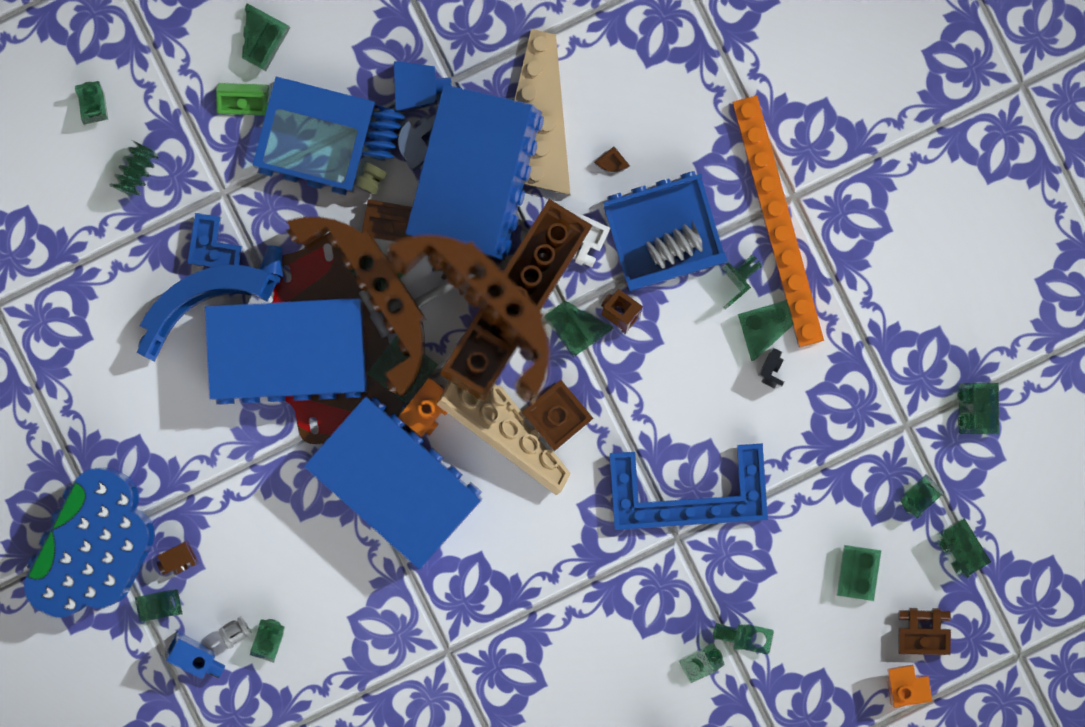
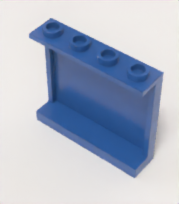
[603,171,728,292]

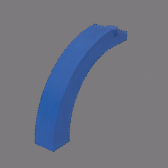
[136,265,278,362]

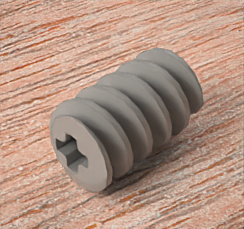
[645,221,703,269]

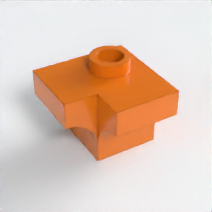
[887,665,933,708]

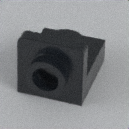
[758,347,784,389]

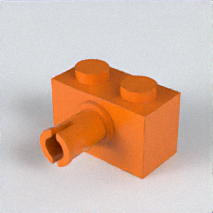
[398,378,447,437]

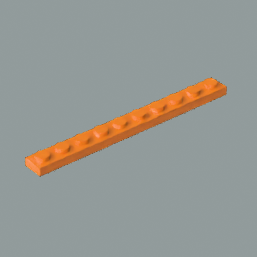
[732,95,824,347]

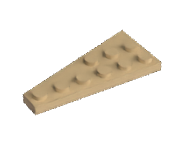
[514,29,570,195]
[436,381,571,495]

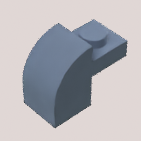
[398,114,436,171]

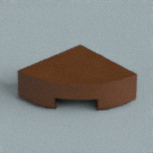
[594,147,630,172]

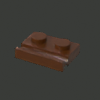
[362,199,412,242]

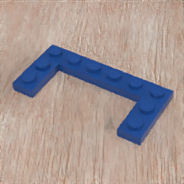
[609,443,768,530]

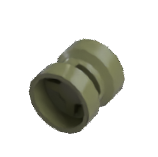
[354,161,387,196]

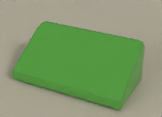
[216,83,269,115]

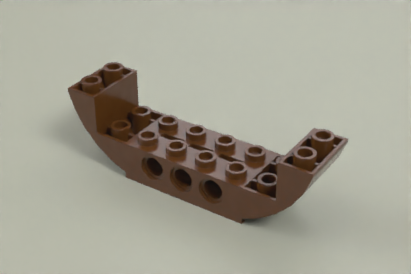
[286,217,427,396]
[386,235,550,405]

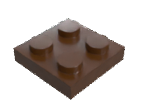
[522,380,594,451]

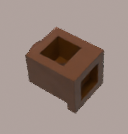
[601,289,643,334]
[156,541,199,576]

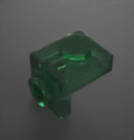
[75,81,108,125]
[900,474,944,519]
[250,619,285,663]
[679,642,725,683]

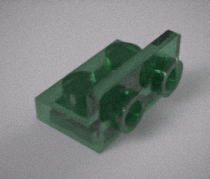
[957,383,999,434]
[937,518,991,579]

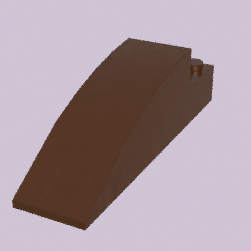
[440,199,593,402]

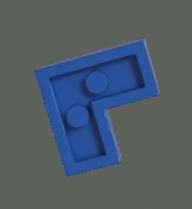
[187,213,243,267]

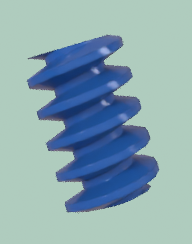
[361,105,405,161]

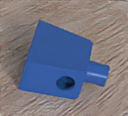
[394,61,452,113]
[165,631,225,679]

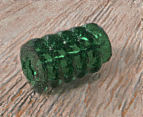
[109,140,160,197]

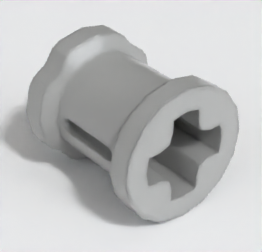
[219,616,252,649]

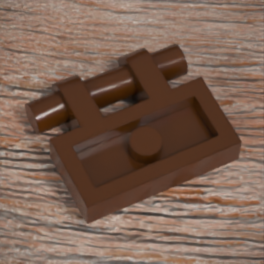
[898,608,951,655]

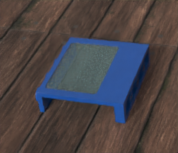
[253,76,376,196]

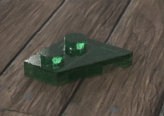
[242,3,291,72]
[738,300,794,361]
[544,301,614,358]

